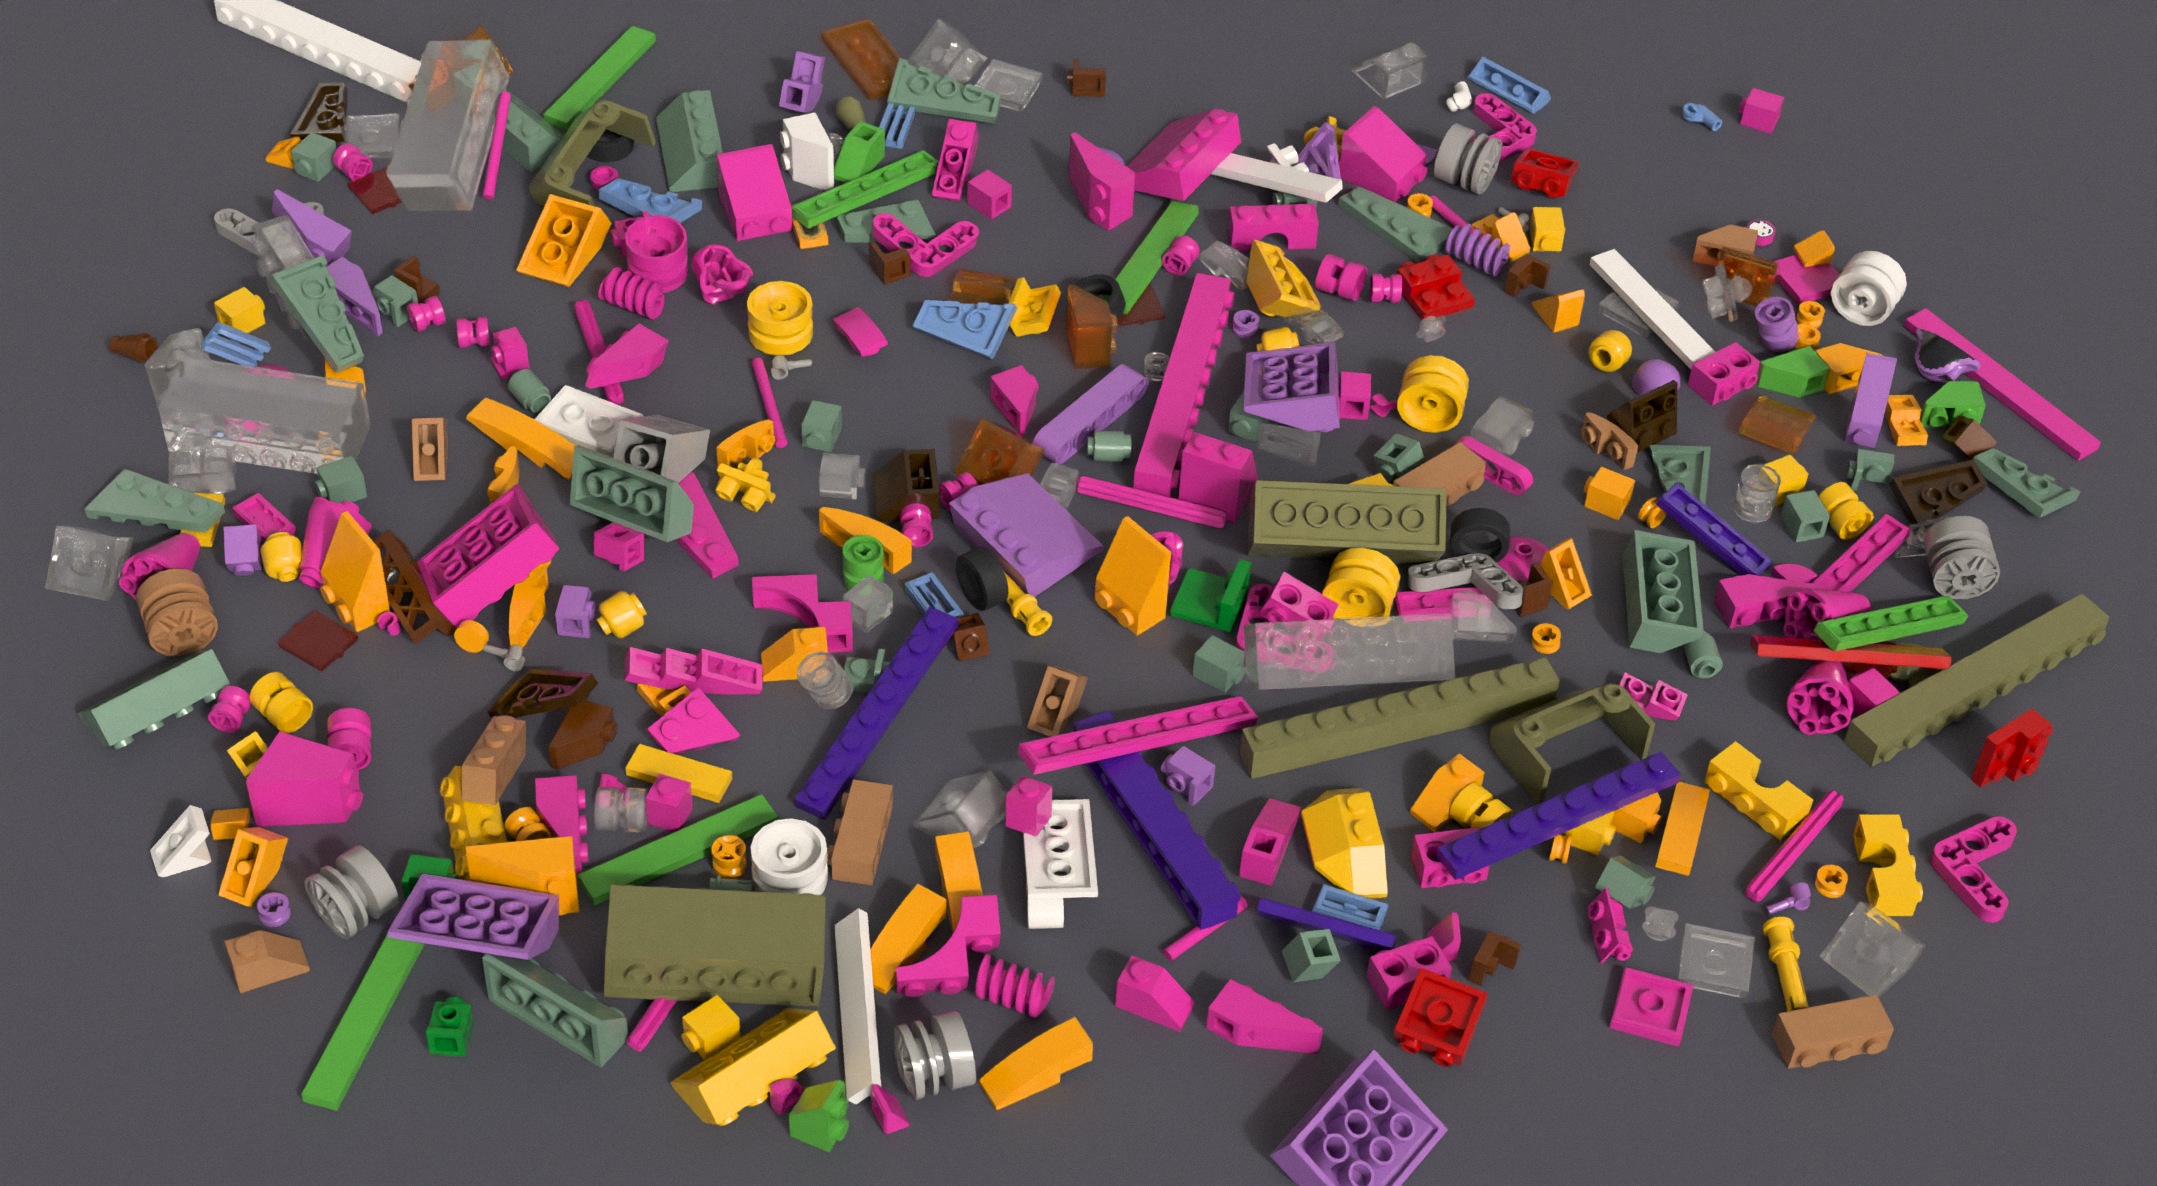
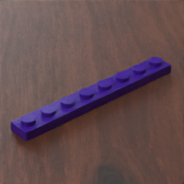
[794,606,958,820]
[1436,751,1681,880]

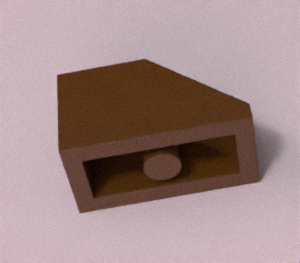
[549,701,618,769]

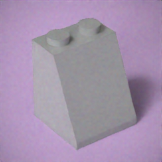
[613,415,710,483]

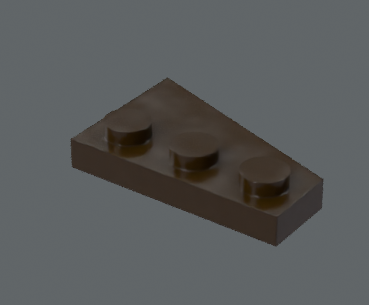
[290,82,348,142]
[1889,460,1987,532]
[487,669,598,719]

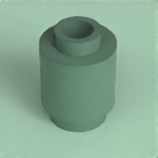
[508,369,551,413]
[1087,431,1131,462]
[1684,631,1723,678]

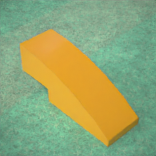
[819,507,912,575]
[935,831,983,934]
[870,884,946,995]
[979,1017,1093,1111]

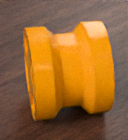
[712,835,747,879]

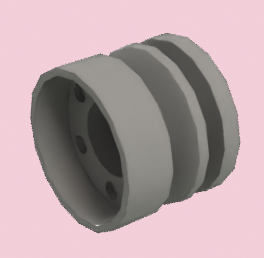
[1434,123,1502,195]
[1923,516,2000,599]
[304,845,399,940]
[894,1010,976,1101]

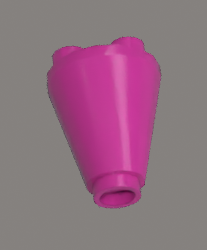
[299,497,372,589]
[119,533,200,600]
[1783,588,1871,640]
[1787,660,1854,735]

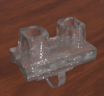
[1702,265,1752,322]

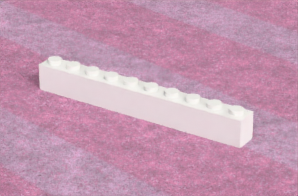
[214,0,454,114]

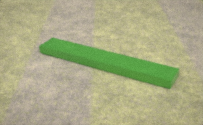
[543,25,656,130]
[791,150,939,229]
[1100,201,1199,314]
[1814,595,1968,652]
[578,794,778,906]
[301,934,425,1111]

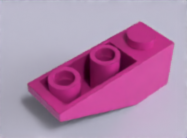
[932,119,979,202]
[585,323,669,389]
[1714,574,1822,628]
[535,775,589,877]
[1239,798,1302,886]
[1206,979,1323,1054]

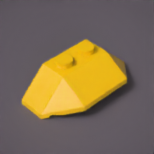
[1246,239,1321,318]
[1301,788,1387,899]

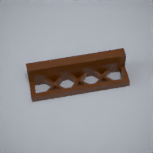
[373,529,457,644]

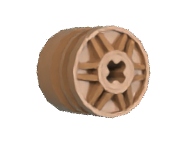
[136,568,218,656]

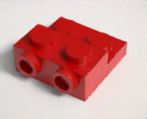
[1511,147,1580,198]
[1397,254,1475,322]
[1971,708,2053,788]
[1394,968,1488,1067]

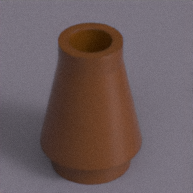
[109,333,158,363]

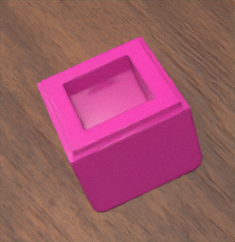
[1428,912,1461,962]
[871,1084,910,1135]

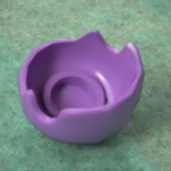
[1632,359,1680,396]

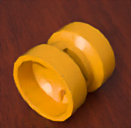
[504,807,551,841]

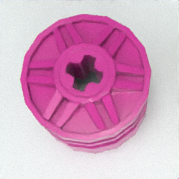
[625,215,689,293]

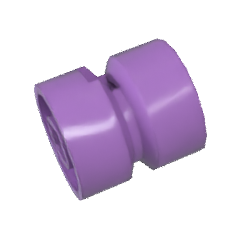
[1755,297,1799,352]

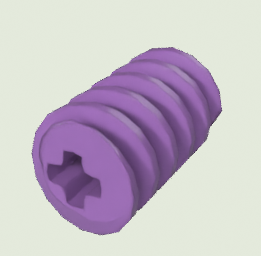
[1445,223,1511,277]

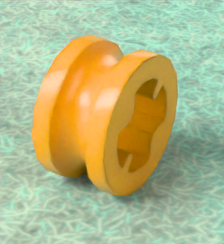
[1407,193,1433,217]
[1796,301,1825,328]
[1638,497,1667,529]
[1532,623,1561,654]
[1549,834,1573,864]
[1815,865,1848,898]

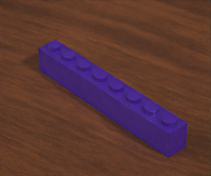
[1073,710,1241,930]

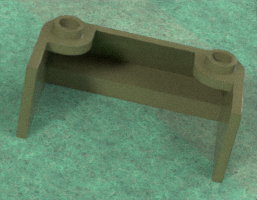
[529,101,656,206]
[1489,684,1655,804]

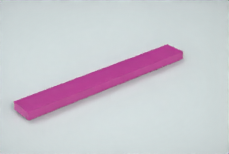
[1904,308,2101,461]
[1017,696,1258,775]

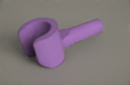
[1765,883,1811,915]

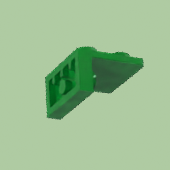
[1170,559,1252,632]

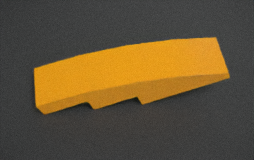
[466,397,576,480]
[509,560,551,649]
[1655,781,1710,876]

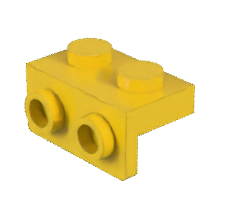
[1008,277,1061,337]

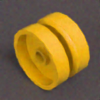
[747,281,813,356]
[1397,355,1469,433]
[1323,548,1400,629]

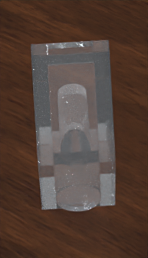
[1448,590,1517,643]

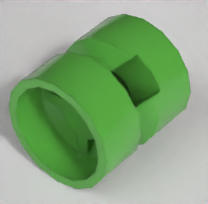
[843,535,884,595]

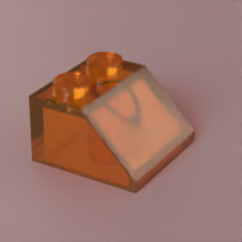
[1711,246,1781,307]
[1066,285,1117,369]
[955,418,1045,486]

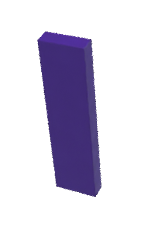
[1656,482,1773,576]
[1257,898,1396,951]

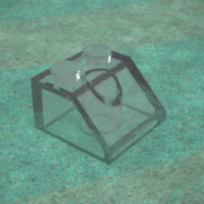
[907,19,987,84]
[1351,42,1430,99]
[144,328,219,408]
[45,525,133,601]
[912,770,1008,848]
[1820,901,1927,998]

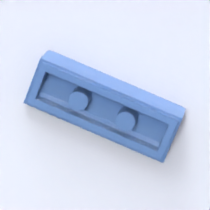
[1467,56,1551,114]

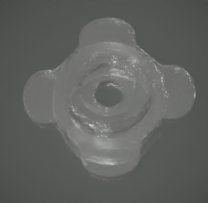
[1415,316,1446,342]
[1642,906,1679,941]

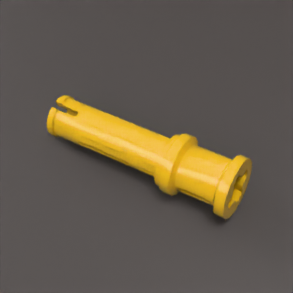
[1003,570,1053,636]
[1762,917,1810,1012]

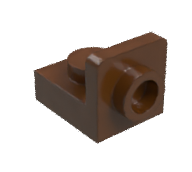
[1067,59,1106,97]
[1504,253,1550,297]
[952,613,990,661]
[1468,930,1521,986]

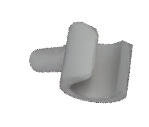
[1498,207,1529,233]
[771,355,812,380]
[483,644,525,671]

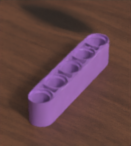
[1032,364,1149,465]

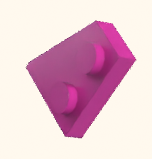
[647,687,740,755]

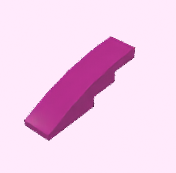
[624,647,762,695]

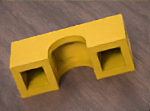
[1704,741,1813,841]
[1852,815,1923,916]

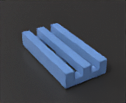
[879,103,915,149]
[201,322,271,368]
[905,572,964,617]
[1312,884,1389,930]

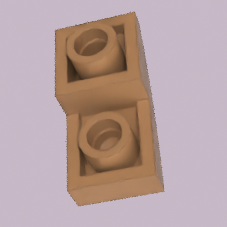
[1581,412,1638,470]

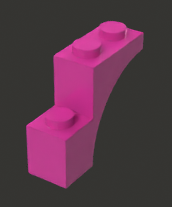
[752,574,853,653]
[896,895,1001,997]

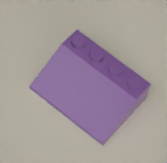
[1244,342,1340,432]
[949,473,1104,597]
[388,874,559,960]
[1270,1049,1448,1186]

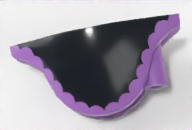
[1915,328,1981,382]

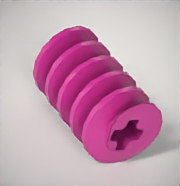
[598,267,665,320]
[976,954,1055,1018]

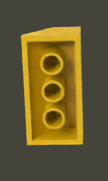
[670,1008,836,1126]

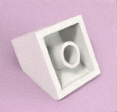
[780,113,834,191]

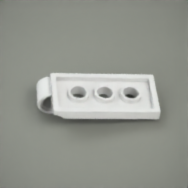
[1023,799,1098,929]

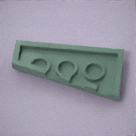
[888,58,1001,124]
[1338,186,1453,263]
[270,255,364,373]
[84,469,225,533]

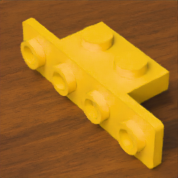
[440,765,507,881]

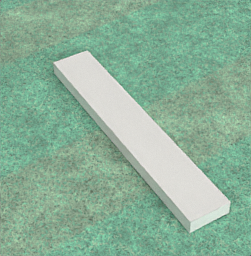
[1211,153,1343,203]
[1590,249,1715,369]
[835,908,881,1104]

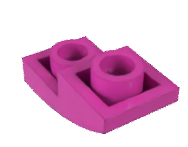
[833,307,888,357]
[1618,672,1688,721]

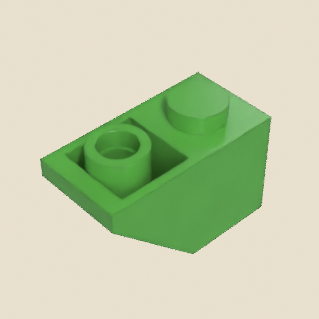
[834,121,885,183]
[1755,346,1830,398]
[1920,381,1986,427]
[789,1080,849,1152]

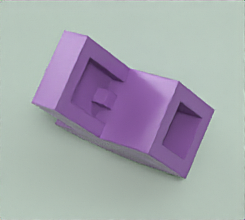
[779,51,825,113]

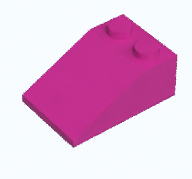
[1069,132,1135,231]

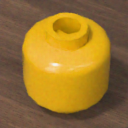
[1256,327,1300,351]
[1588,330,1632,373]
[260,532,303,582]
[596,591,647,639]

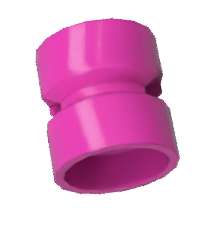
[1315,254,1367,302]
[327,708,372,771]

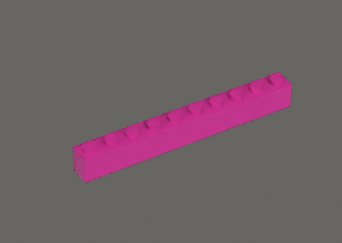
[1133,273,1235,497]

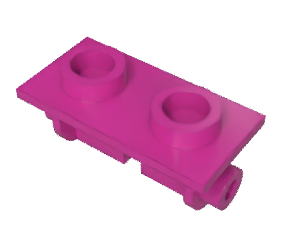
[1587,888,1633,964]

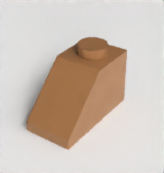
[1692,224,1759,273]
[412,418,448,481]
[1027,666,1088,737]
[225,930,310,993]

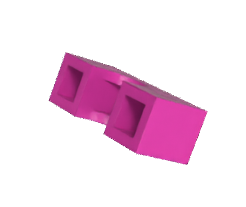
[1228,204,1319,251]

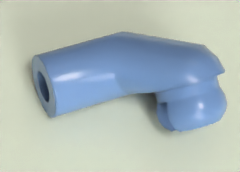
[1682,103,1723,131]

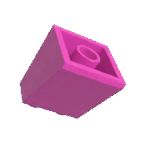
[1339,106,1428,203]
[716,144,792,241]
[1179,432,1258,523]
[246,732,363,827]

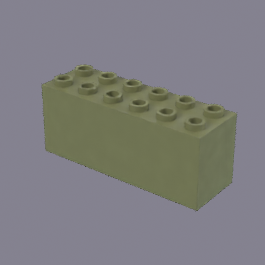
[1248,480,1447,564]
[604,884,826,1007]

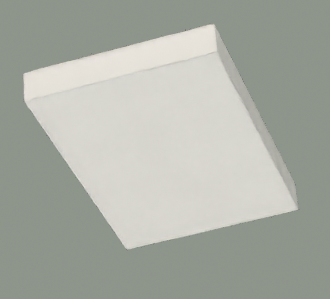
[535,385,643,458]

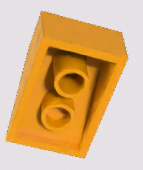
[516,194,612,287]
[320,511,390,633]
[1095,516,1171,636]
[466,836,579,915]

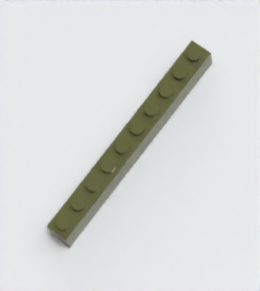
[1844,594,2110,767]
[1239,657,1560,779]

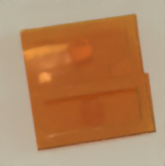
[948,269,1016,305]
[1738,395,1817,454]

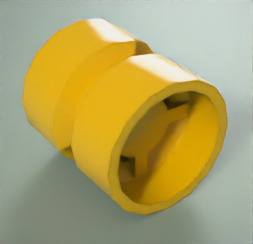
[1819,482,1874,540]
[249,672,313,734]
[1449,782,1514,829]

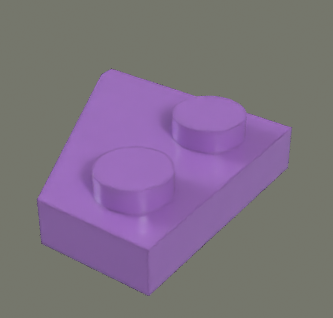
[1294,122,1341,179]

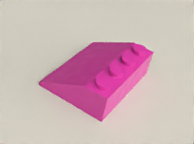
[1126,109,1241,201]
[417,483,560,628]

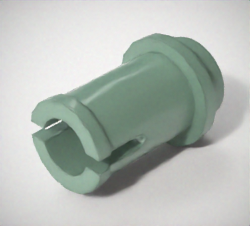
[709,875,752,892]

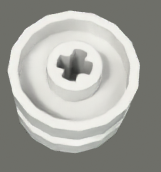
[1831,251,1907,326]
[750,818,828,895]

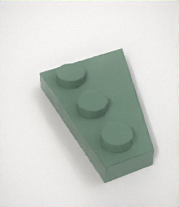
[836,200,936,244]
[1649,445,1711,506]
[1973,448,2081,518]

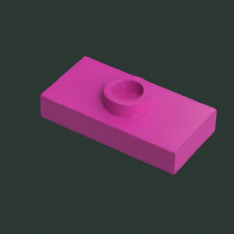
[232,493,297,543]

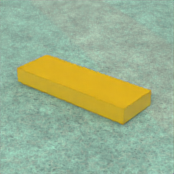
[625,744,733,803]

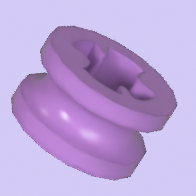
[1232,310,1259,338]
[257,892,291,927]

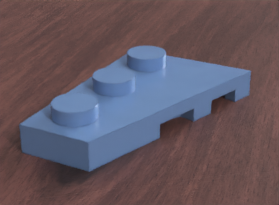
[599,178,702,223]
[913,300,1018,360]

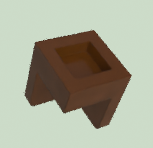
[869,242,910,285]
[394,256,440,304]
[1941,415,1998,460]
[1515,562,1553,617]

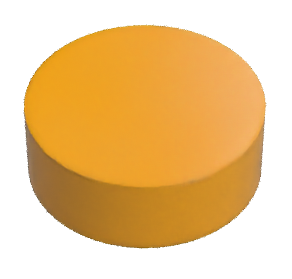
[1794,324,1821,350]
[454,620,489,653]

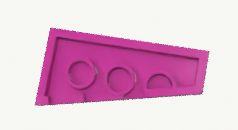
[675,472,739,579]

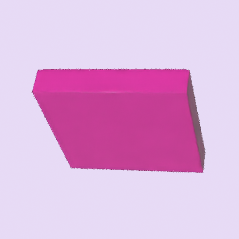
[1768,255,1840,305]
[1609,967,1693,1047]

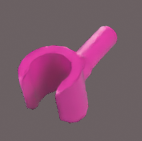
[1370,393,1397,417]
[378,603,411,636]

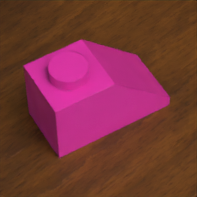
[990,365,1039,435]
[1115,956,1195,1032]

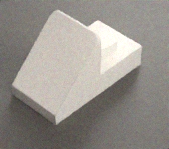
[150,805,211,877]

